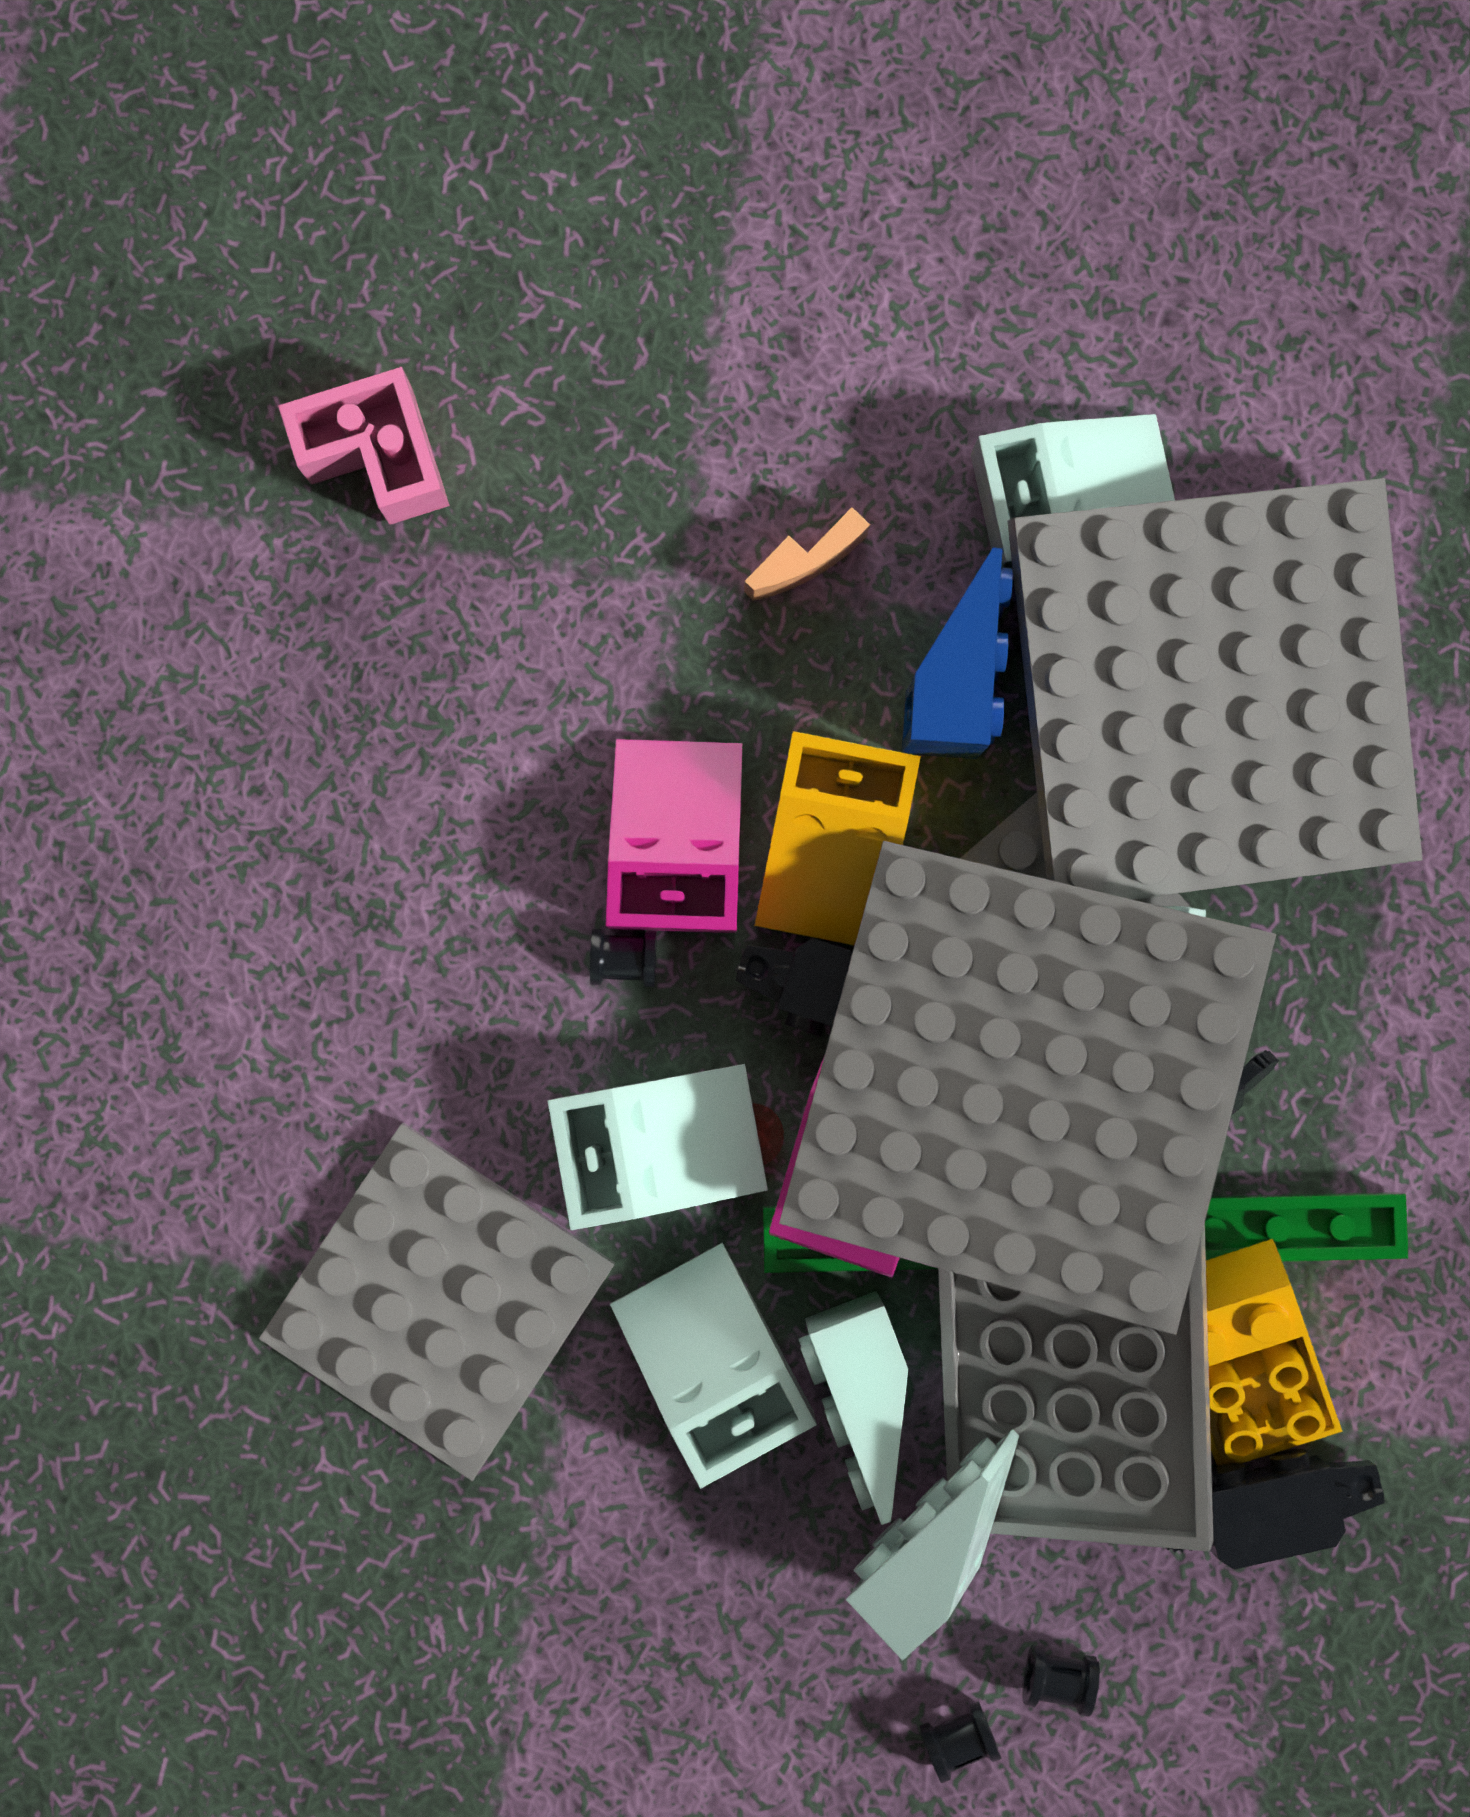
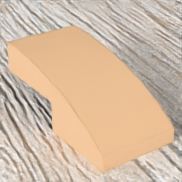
[744,507,870,601]

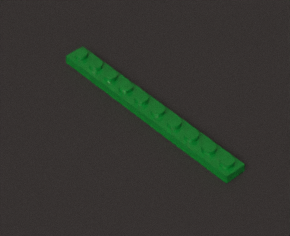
[763,1192,1408,1273]

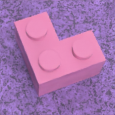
[278,367,450,525]

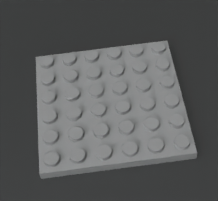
[1007,478,1422,900]
[779,841,1276,1335]

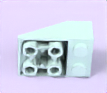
[971,414,1175,573]
[548,1064,768,1230]
[610,1242,817,1489]
[798,1291,908,1525]
[846,1429,1019,1661]

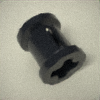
[590,929,657,987]
[1022,1645,1100,1717]
[919,1701,1002,1783]

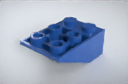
[902,548,1013,759]

